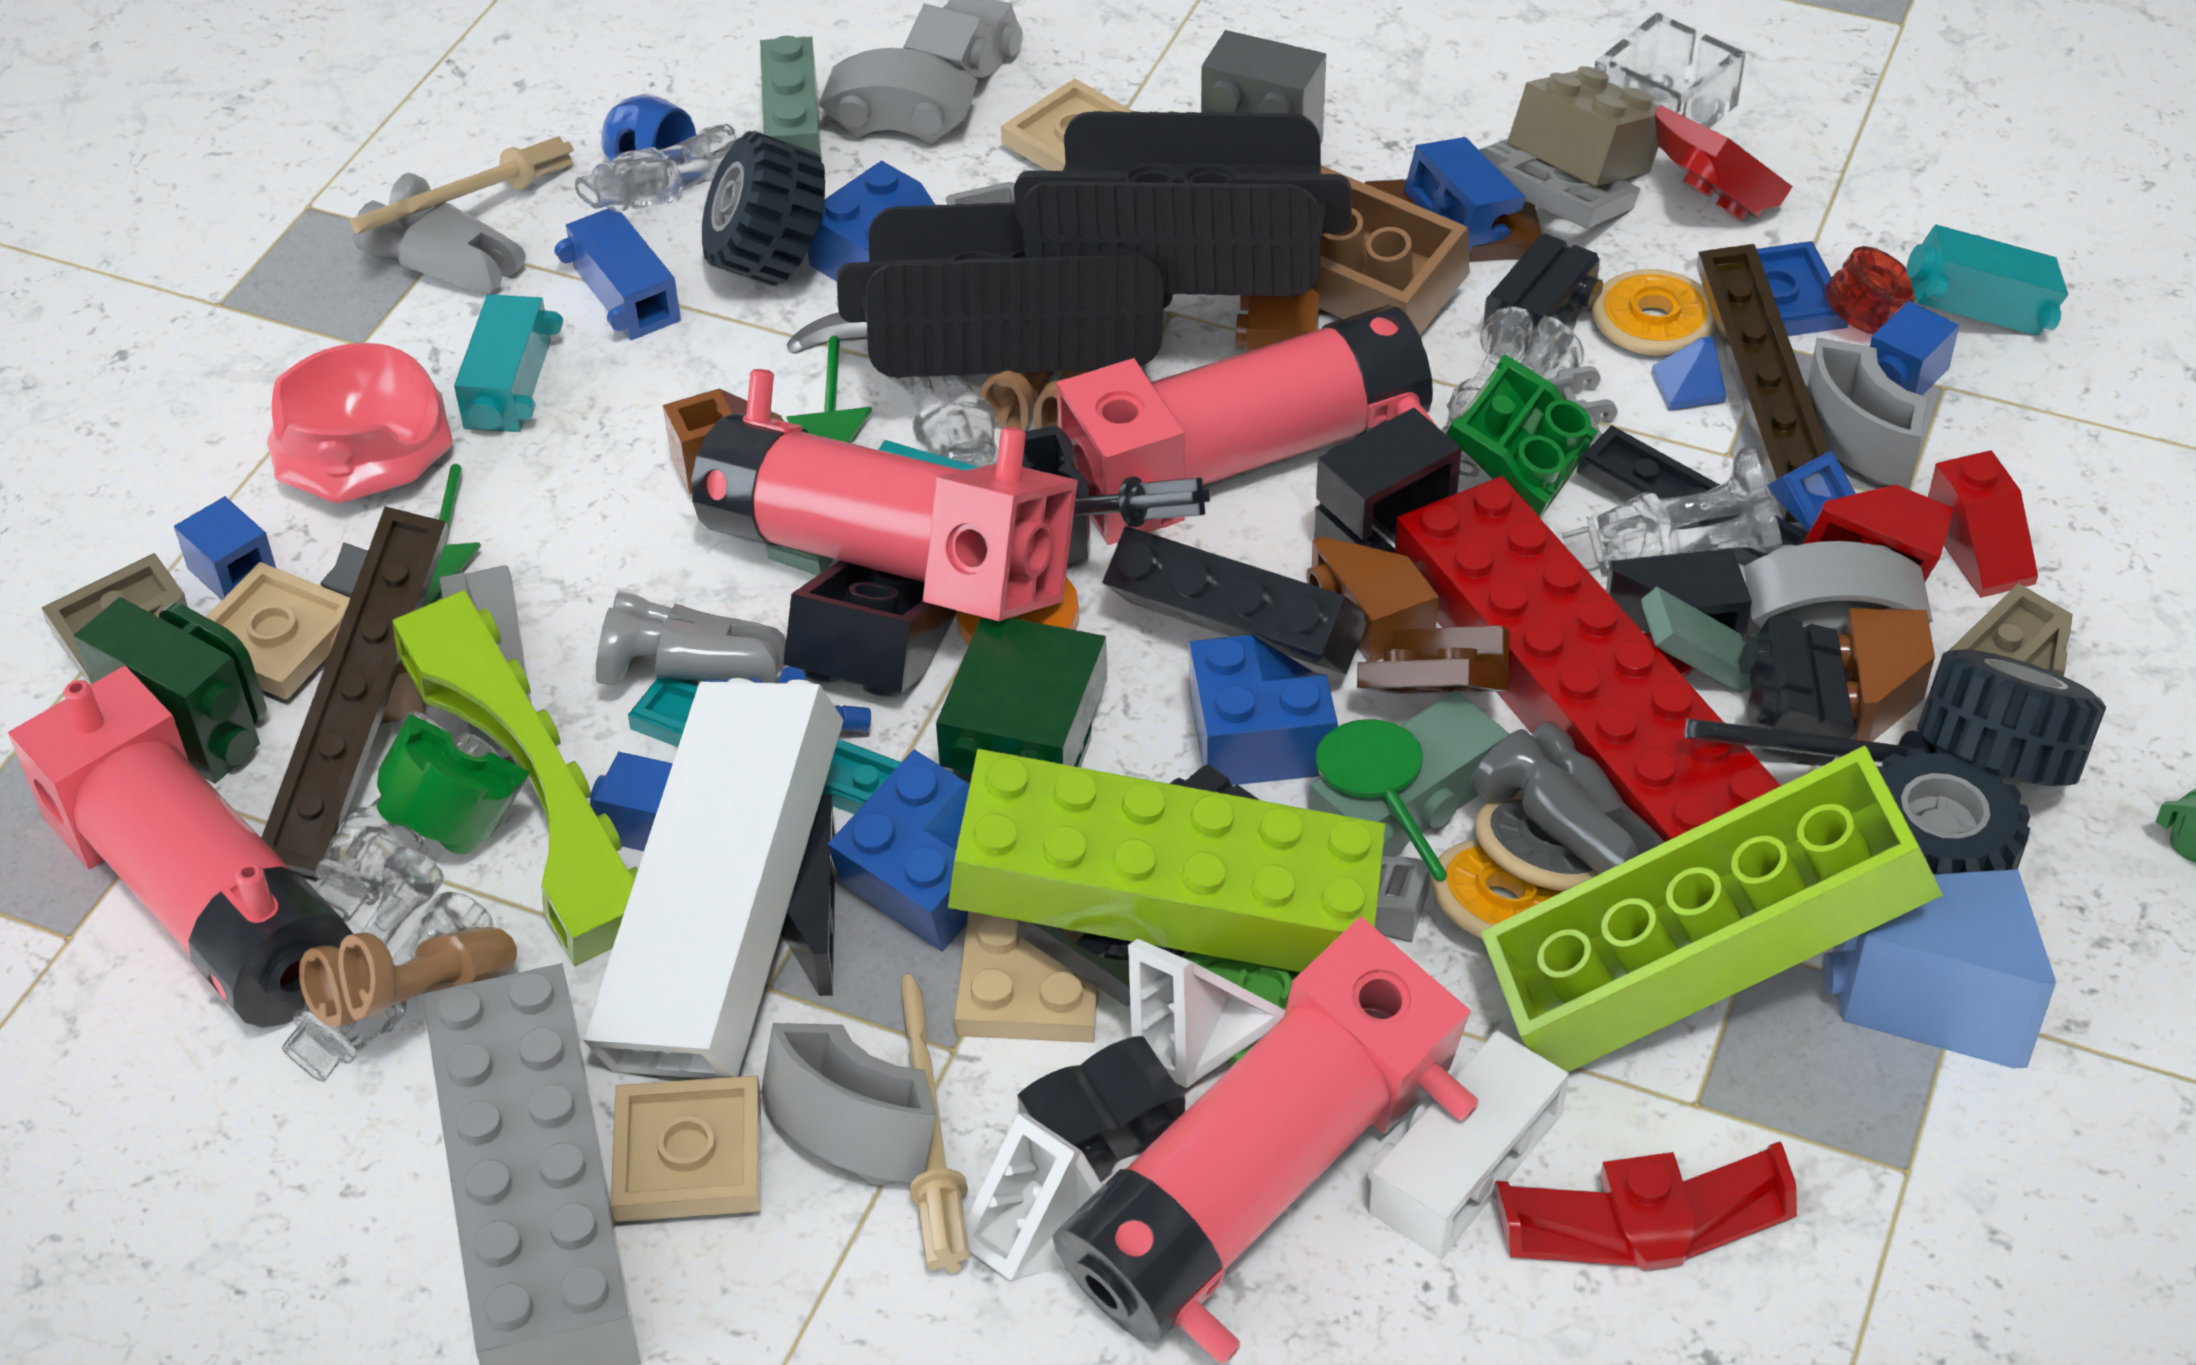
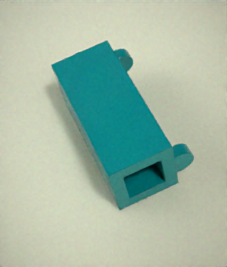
[1907,224,2069,336]
[454,294,564,432]

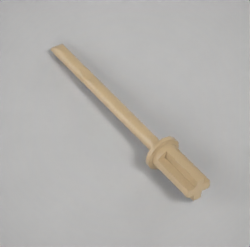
[348,136,574,235]
[901,973,970,1273]

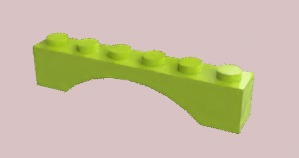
[392,589,638,967]

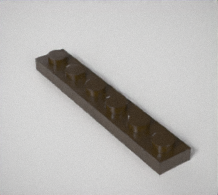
[1697,243,1829,523]
[261,506,449,880]

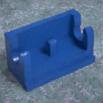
[1404,137,1526,251]

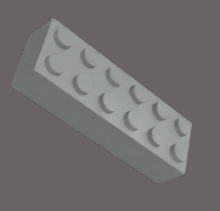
[422,963,641,1365]

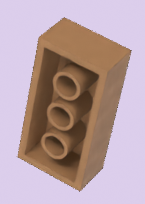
[1312,165,1470,335]

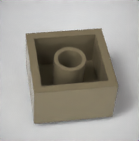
[1507,66,1659,187]

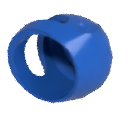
[601,94,697,192]

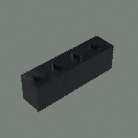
[1102,525,1370,675]

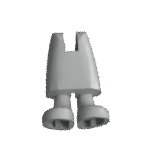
[353,172,526,294]
[596,591,786,686]

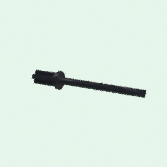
[1073,476,1210,527]
[1684,718,1937,763]

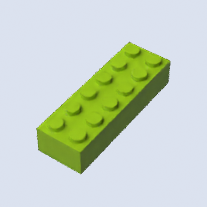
[1480,746,1943,1072]
[948,749,1386,972]

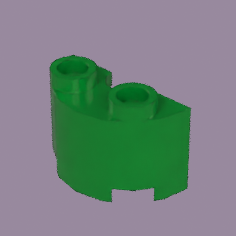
[377,713,531,855]

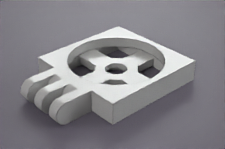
[1479,139,1641,229]

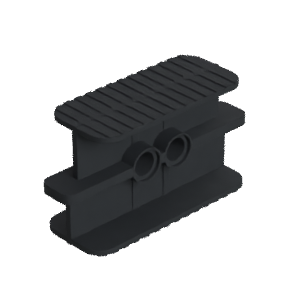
[1014,111,1352,297]
[837,202,1173,378]

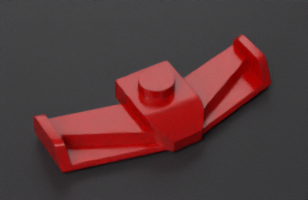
[1493,1141,1797,1271]

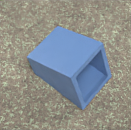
[1822,869,2056,1069]

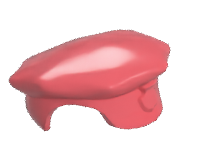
[267,343,453,503]

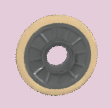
[1475,794,1599,891]

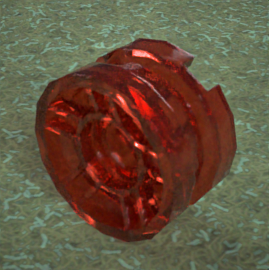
[1825,246,1916,334]

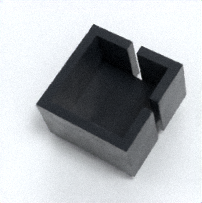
[1314,407,1462,553]

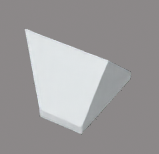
[1128,939,1285,1088]
[965,1113,1103,1280]

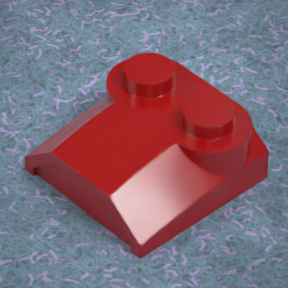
[1654,105,1793,222]

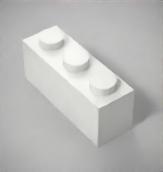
[1367,1030,1569,1259]

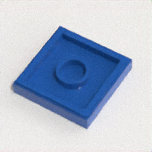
[1757,241,1851,336]

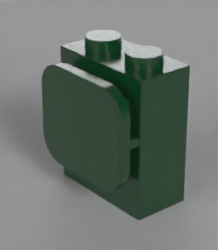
[73,597,267,784]
[936,617,1107,782]

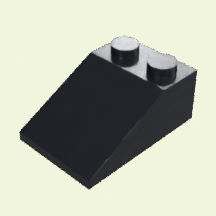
[783,561,956,696]

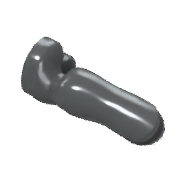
[1472,722,1665,874]

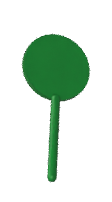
[1316,719,1447,882]

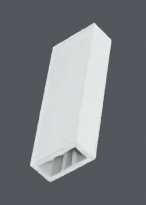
[583,678,844,1079]

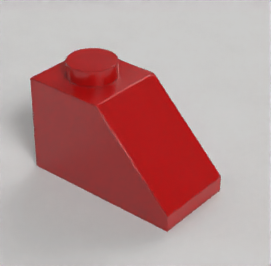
[1928,450,2038,598]
[1802,484,1954,582]

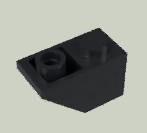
[1606,548,1752,642]

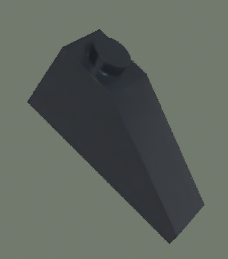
[781,795,836,996]

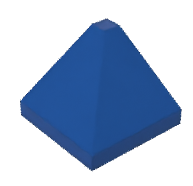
[1652,336,1726,410]
[1767,450,1856,531]

